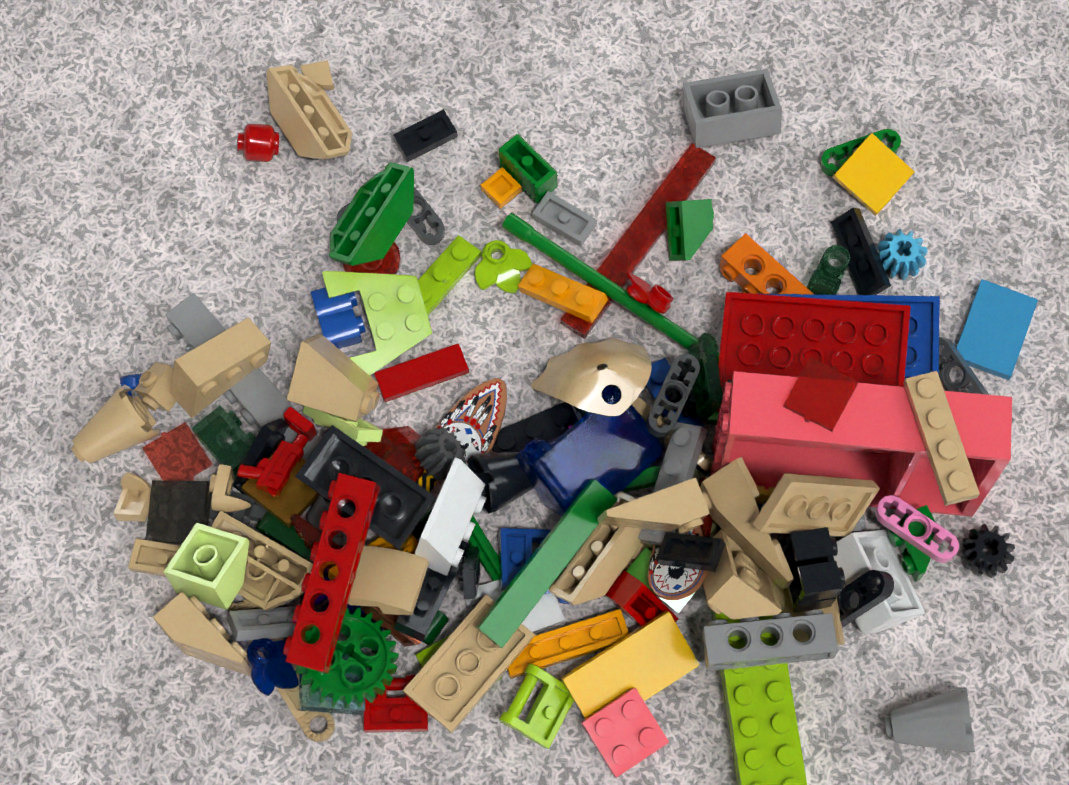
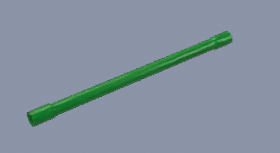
[502,212,720,370]

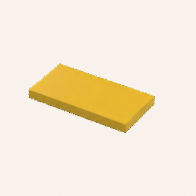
[561,610,700,719]

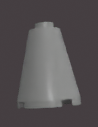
[885,687,975,753]

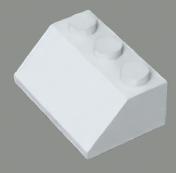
[414,458,486,576]
[833,529,925,635]

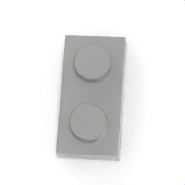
[532,191,597,247]

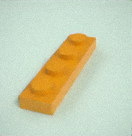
[507,609,629,679]

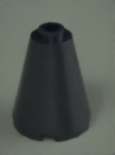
[468,449,556,514]

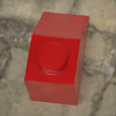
[605,570,679,627]

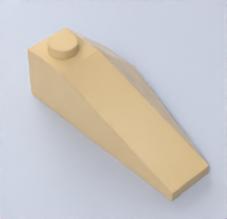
[700,457,794,590]

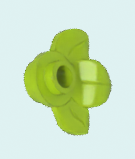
[475,240,532,294]

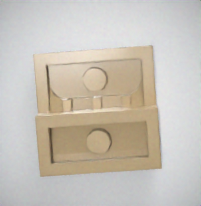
[348,546,429,616]

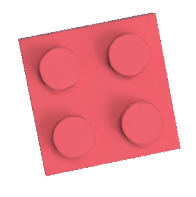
[580,687,669,778]

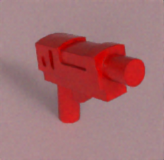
[238,433,309,497]

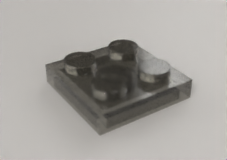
[145,480,212,544]

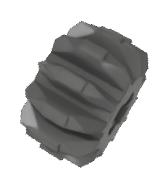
[414,427,466,481]

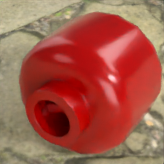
[237,124,279,162]

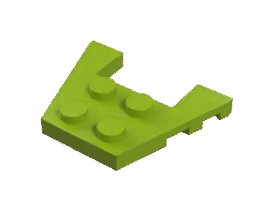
[322,271,432,375]

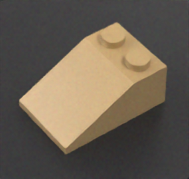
[597,477,710,534]

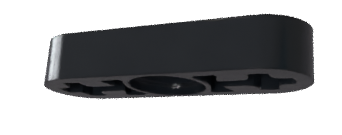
[837,570,894,628]

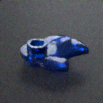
[246,638,299,696]

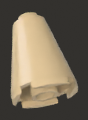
[71,384,160,464]

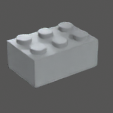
[683,69,782,148]

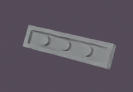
[638,422,707,546]

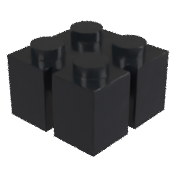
[782,527,845,613]

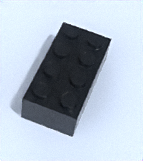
[295,425,437,551]

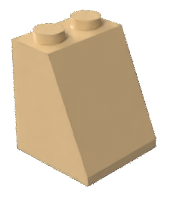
[287,334,380,421]

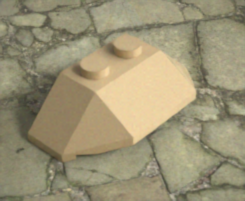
[266,65,352,159]
[549,491,641,605]
[211,510,313,611]

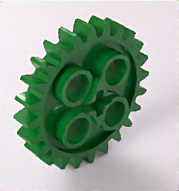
[295,607,399,709]

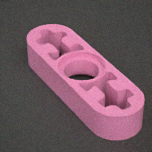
[875,495,959,563]

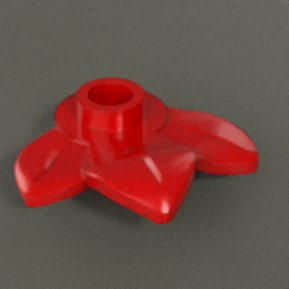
[626,272,673,314]

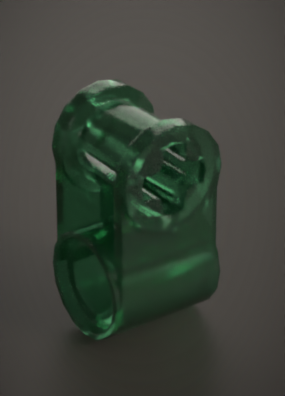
[807,245,850,295]

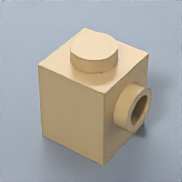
[134,362,177,412]

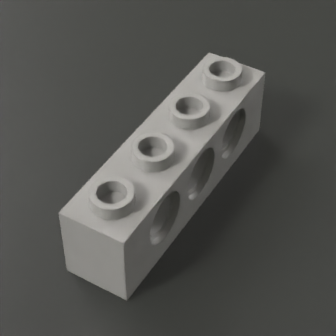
[702,610,838,671]

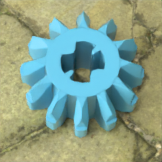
[877,229,928,281]

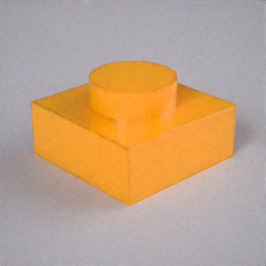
[481,167,522,209]

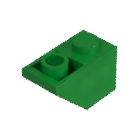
[887,505,937,582]

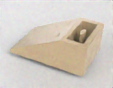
[153,592,253,676]

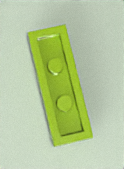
[418,235,482,316]

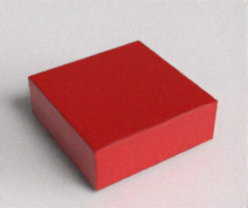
[283,407,317,442]

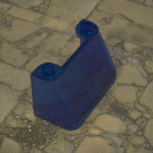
[515,385,663,517]

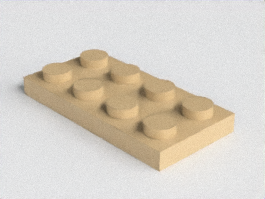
[753,473,880,537]
[403,594,535,734]

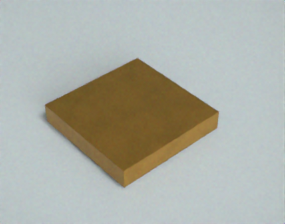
[241,452,319,528]

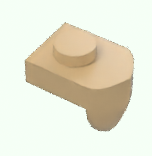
[209,464,251,512]
[113,472,155,522]

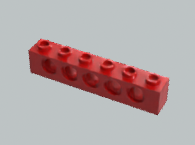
[283,473,380,673]

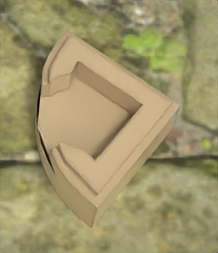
[300,60,334,90]

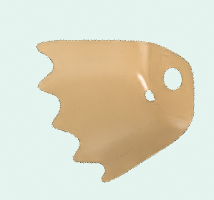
[531,337,652,416]

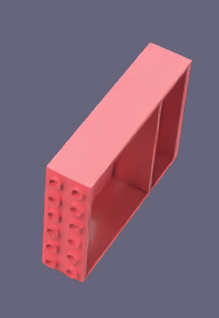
[710,371,1012,517]

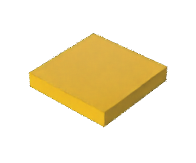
[832,133,915,216]

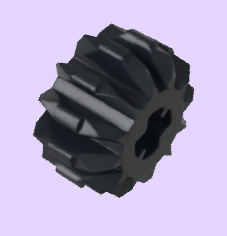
[961,524,1015,578]

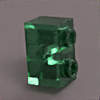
[192,406,256,480]

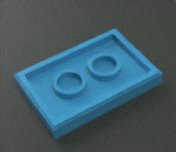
[952,279,1039,380]

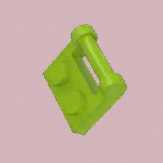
[499,663,574,749]

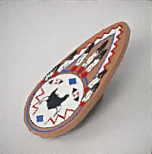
[436,378,507,466]
[648,526,707,600]

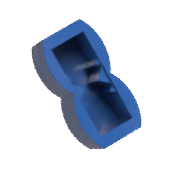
[311,287,366,349]

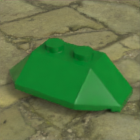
[329,162,414,266]

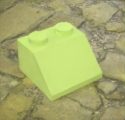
[163,523,249,610]

